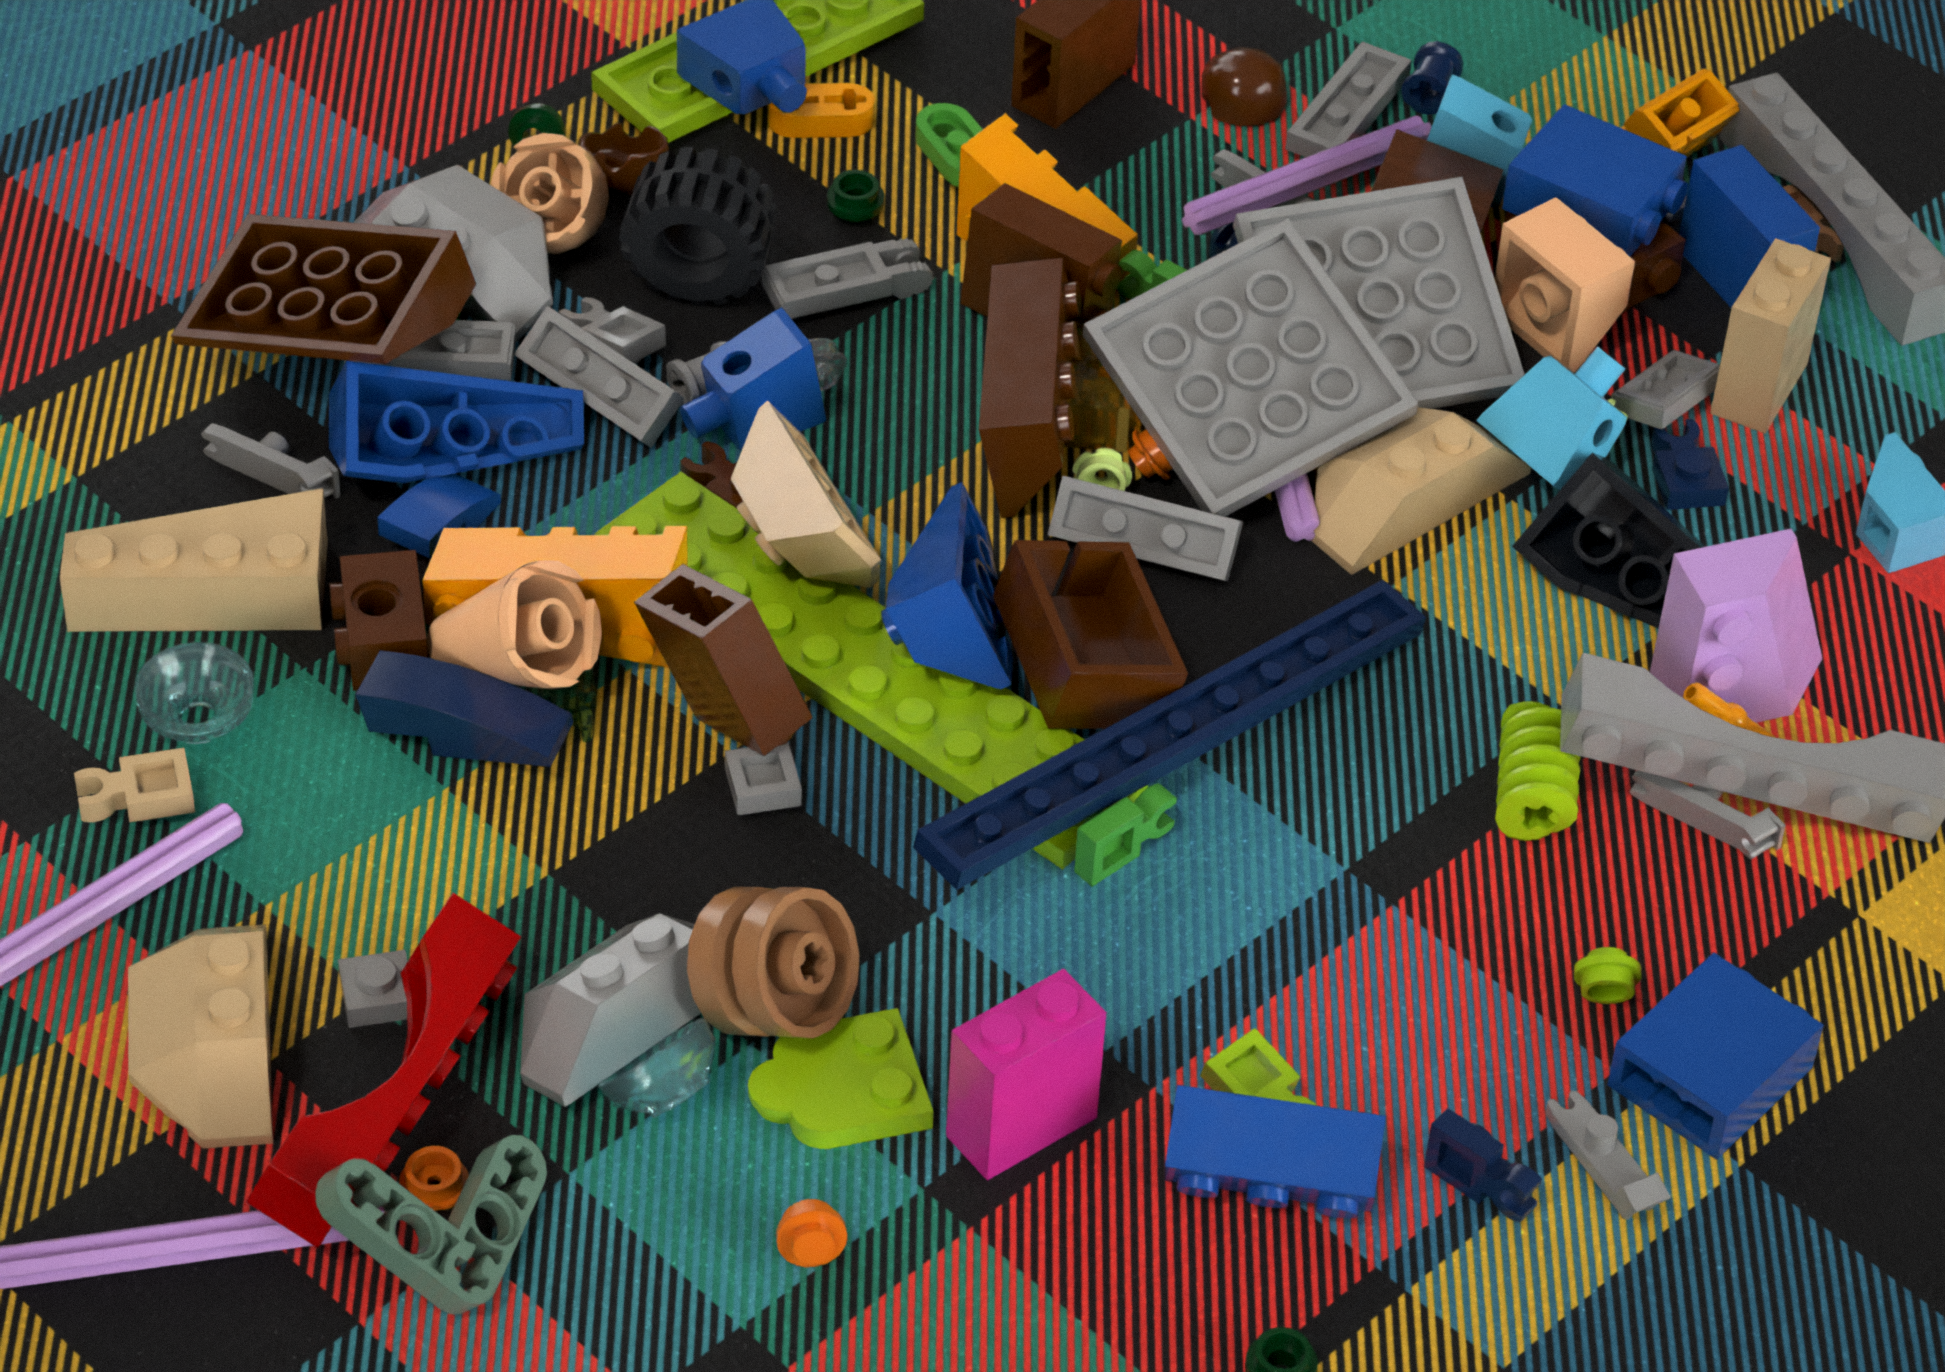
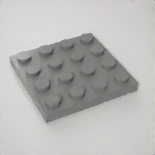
[1233,177,1525,409]
[1083,218,1419,517]

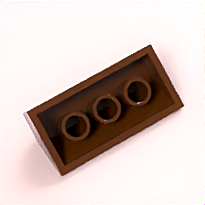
[979,258,1082,518]

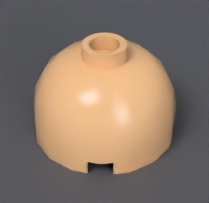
[491,133,609,254]

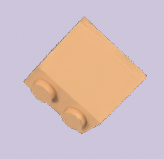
[1495,197,1635,373]

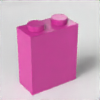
[946,968,1107,1181]

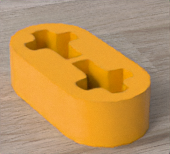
[768,83,875,138]

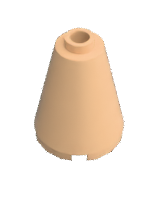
[427,560,602,690]

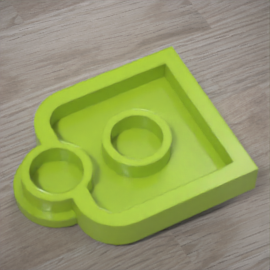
[748,1008,934,1149]

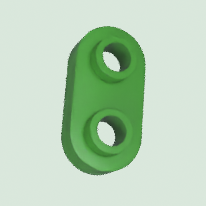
[915,103,983,188]

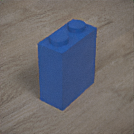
[1502,104,1688,257]
[1679,145,1820,309]
[1607,952,1824,1160]

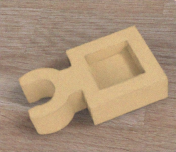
[74,748,195,823]

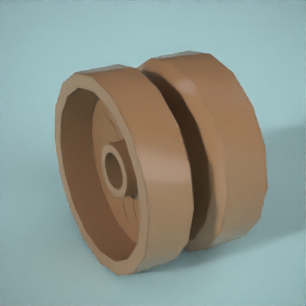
[687,887,860,1038]

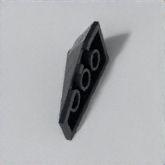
[1512,453,1706,629]

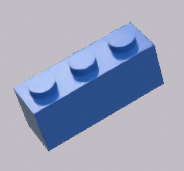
[1165,1085,1386,1219]

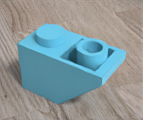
[1856,432,1945,573]

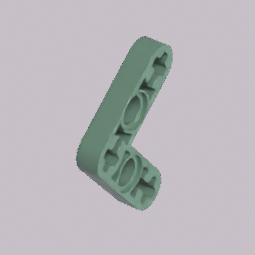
[315,1135,547,1315]

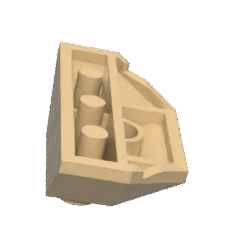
[731,401,881,588]
[1311,407,1531,575]
[128,924,273,1149]

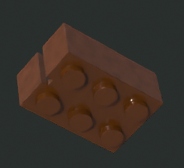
[993,540,1188,729]

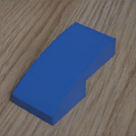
[377,474,501,559]

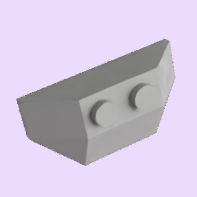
[354,165,553,343]
[520,913,701,1107]

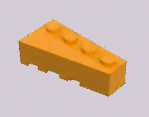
[422,526,688,668]

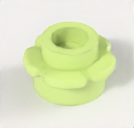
[1072,447,1132,491]

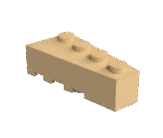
[60,488,328,632]

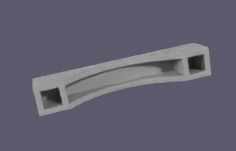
[1719,72,1945,346]
[1560,653,1945,843]

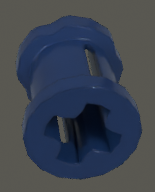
[1401,41,1464,115]

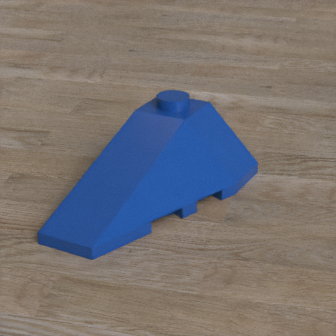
[329,361,584,483]
[881,482,1013,690]

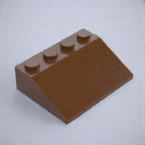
[171,214,476,364]

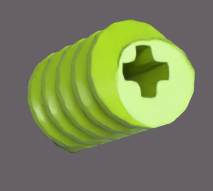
[1495,701,1580,841]

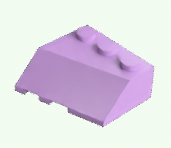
[1650,529,1822,723]

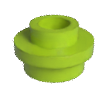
[1574,947,1642,1004]

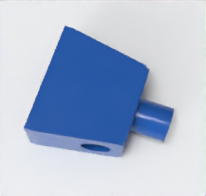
[677,0,807,115]
[680,307,827,450]

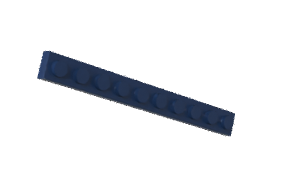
[913,580,1426,890]

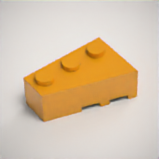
[956,113,1138,293]

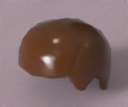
[1201,47,1287,126]
[578,122,668,196]

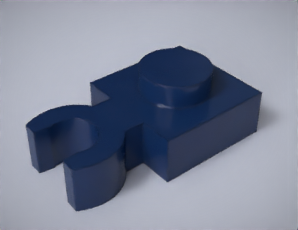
[1651,419,1729,510]
[1424,1108,1542,1223]

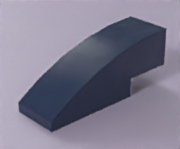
[355,650,573,767]

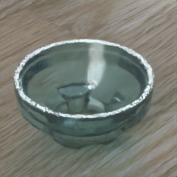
[134,642,254,744]
[598,1017,716,1118]

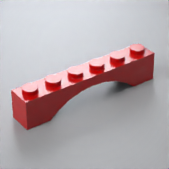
[246,893,522,1248]

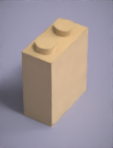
[1710,238,1831,434]

